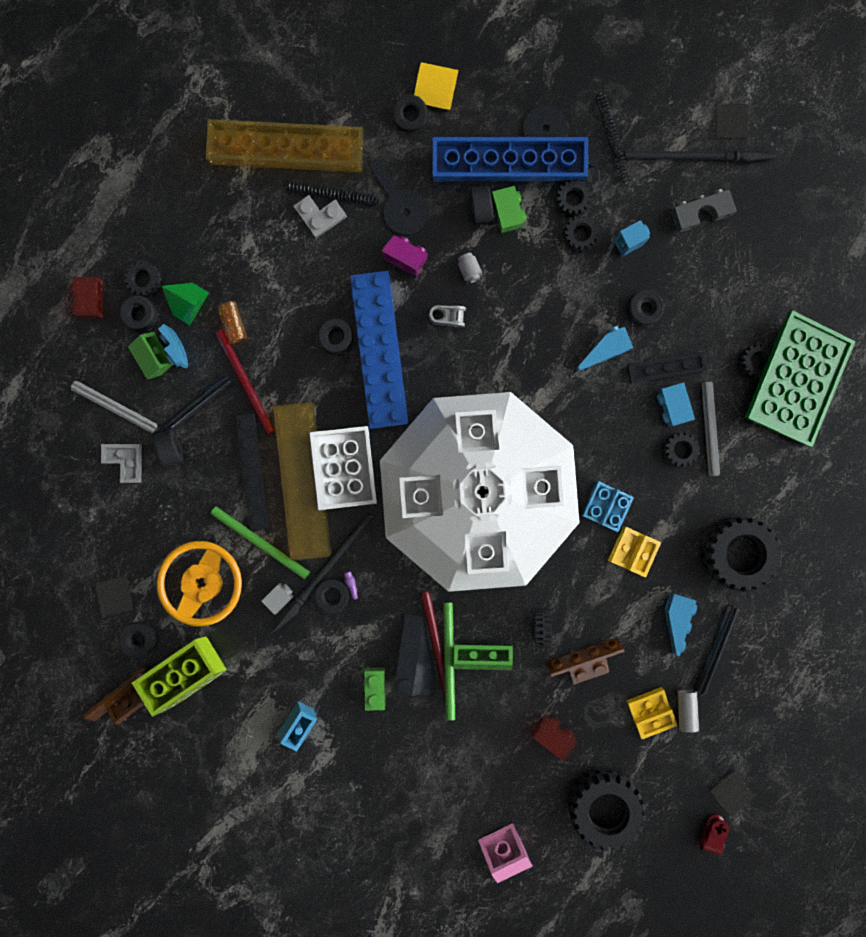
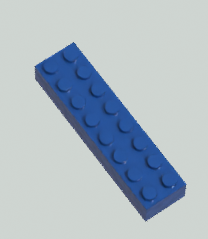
[433,137,588,182]
[350,271,409,430]

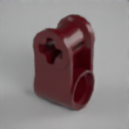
[699,814,729,855]

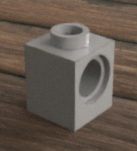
[262,583,294,615]

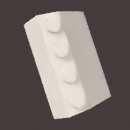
[310,426,377,510]

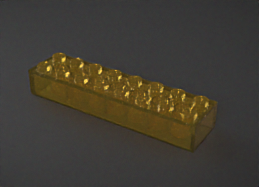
[206,119,364,172]
[273,402,331,561]

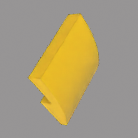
[414,62,458,110]
[608,526,661,577]
[626,687,677,739]

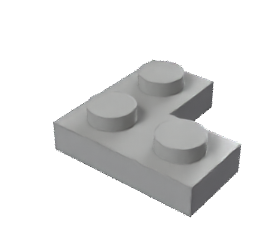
[294,195,347,238]
[101,444,142,483]

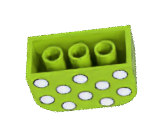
[132,637,227,717]

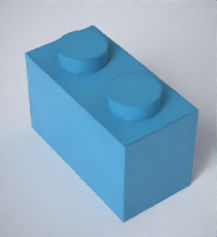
[614,220,650,257]
[657,383,695,427]
[278,701,317,751]

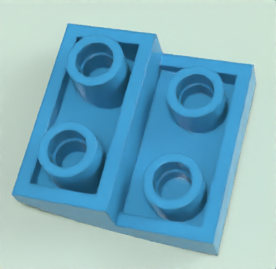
[158,324,188,368]
[581,481,634,532]

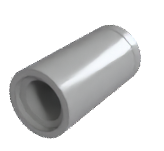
[677,690,699,732]

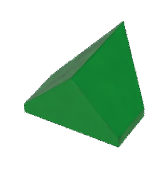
[162,283,209,325]

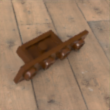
[545,637,624,685]
[83,667,150,725]

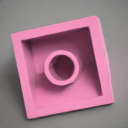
[478,823,532,883]

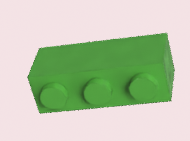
[454,645,513,670]

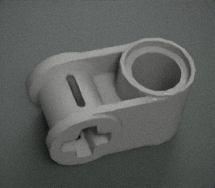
[429,305,466,327]

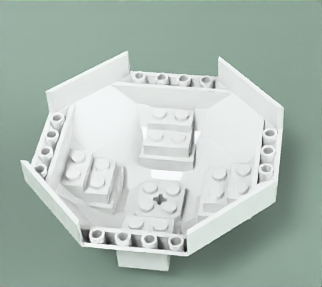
[380,392,579,592]

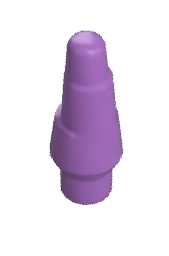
[344,571,358,599]

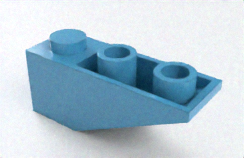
[665,592,697,657]

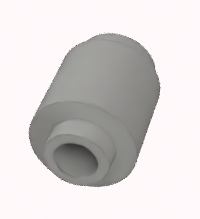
[458,253,482,283]

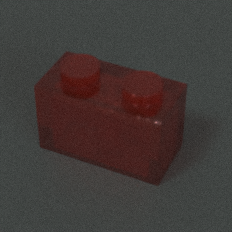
[71,277,103,319]
[531,715,577,761]

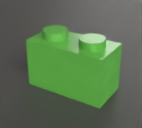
[491,186,527,233]
[128,332,173,379]
[365,667,386,710]

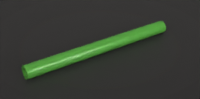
[211,507,310,580]
[443,603,455,720]

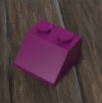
[382,235,428,277]

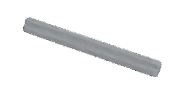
[71,381,158,433]
[701,382,720,476]

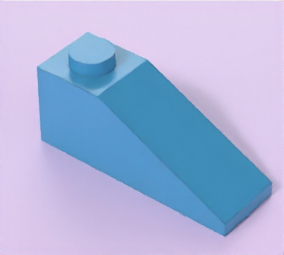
[576,326,633,372]

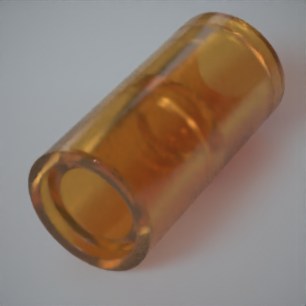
[218,301,248,344]

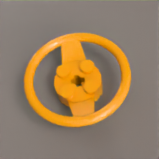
[156,541,242,626]

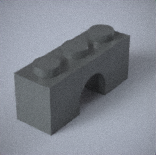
[671,189,737,233]

